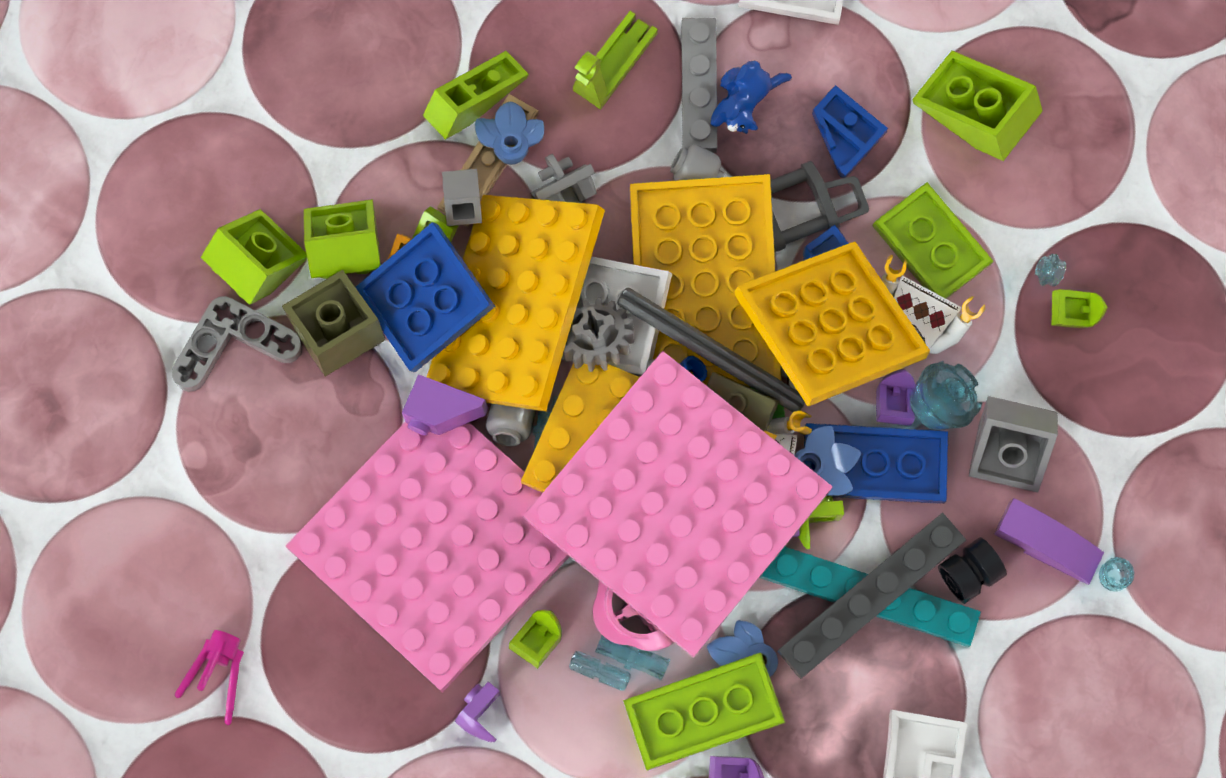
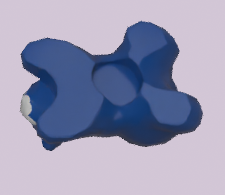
[710,60,792,134]

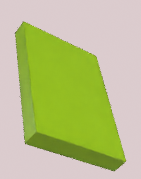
[872,182,993,299]

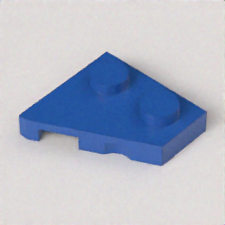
[812,85,888,178]

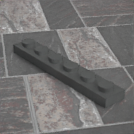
[777,513,966,679]

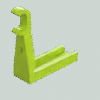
[573,11,658,110]

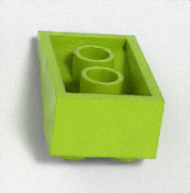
[912,51,1043,161]

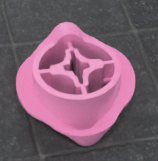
[592,581,674,651]

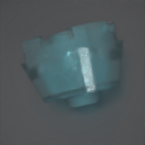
[910,361,982,431]

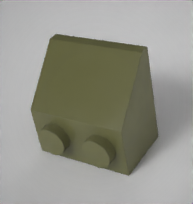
[282,270,385,377]

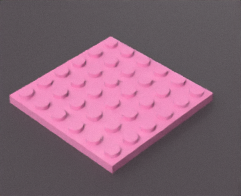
[523,351,833,658]
[286,421,570,693]

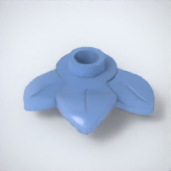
[475,102,544,165]
[794,426,861,496]
[707,620,778,677]

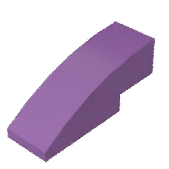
[994,498,1104,585]

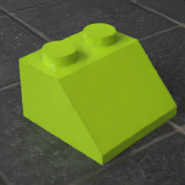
[304,199,381,279]
[200,209,307,305]

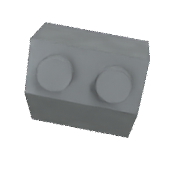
[969,396,1058,493]

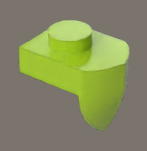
[1051,289,1108,328]
[798,496,844,549]
[509,610,562,669]

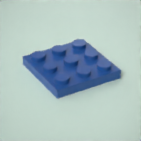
[355,222,495,372]

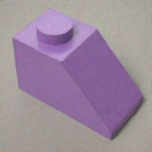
[402,374,488,435]

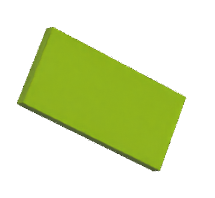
[623,652,786,770]

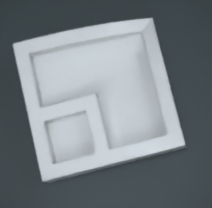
[883,709,968,778]

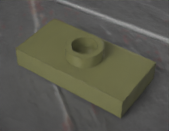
[707,372,779,431]

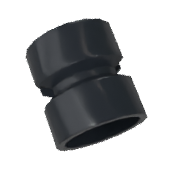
[938,537,1007,604]

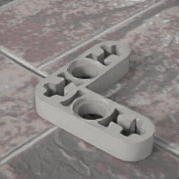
[172,296,303,392]

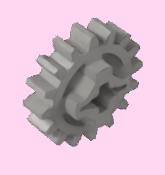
[563,298,634,372]

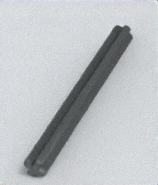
[617,287,805,412]

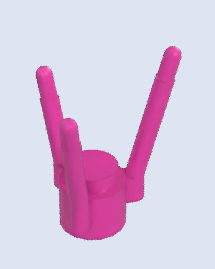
[175,630,244,725]

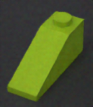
[423,51,529,140]

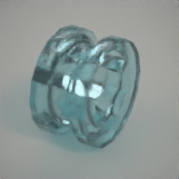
[1099,557,1135,592]

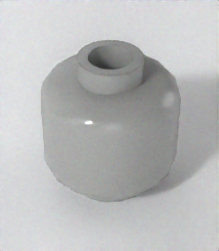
[670,145,724,181]
[486,404,536,446]

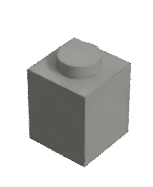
[442,169,482,226]

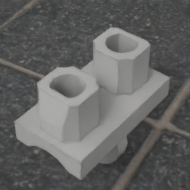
[530,154,597,202]

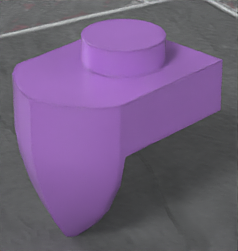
[876,369,915,426]
[454,681,500,742]
[709,756,764,778]

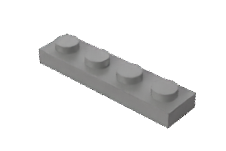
[681,18,717,153]

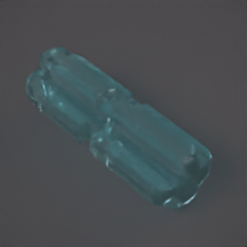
[569,651,631,691]

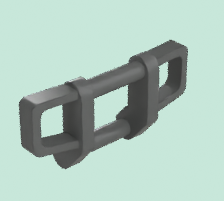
[771,161,869,252]

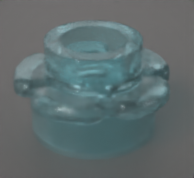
[1035,253,1066,287]

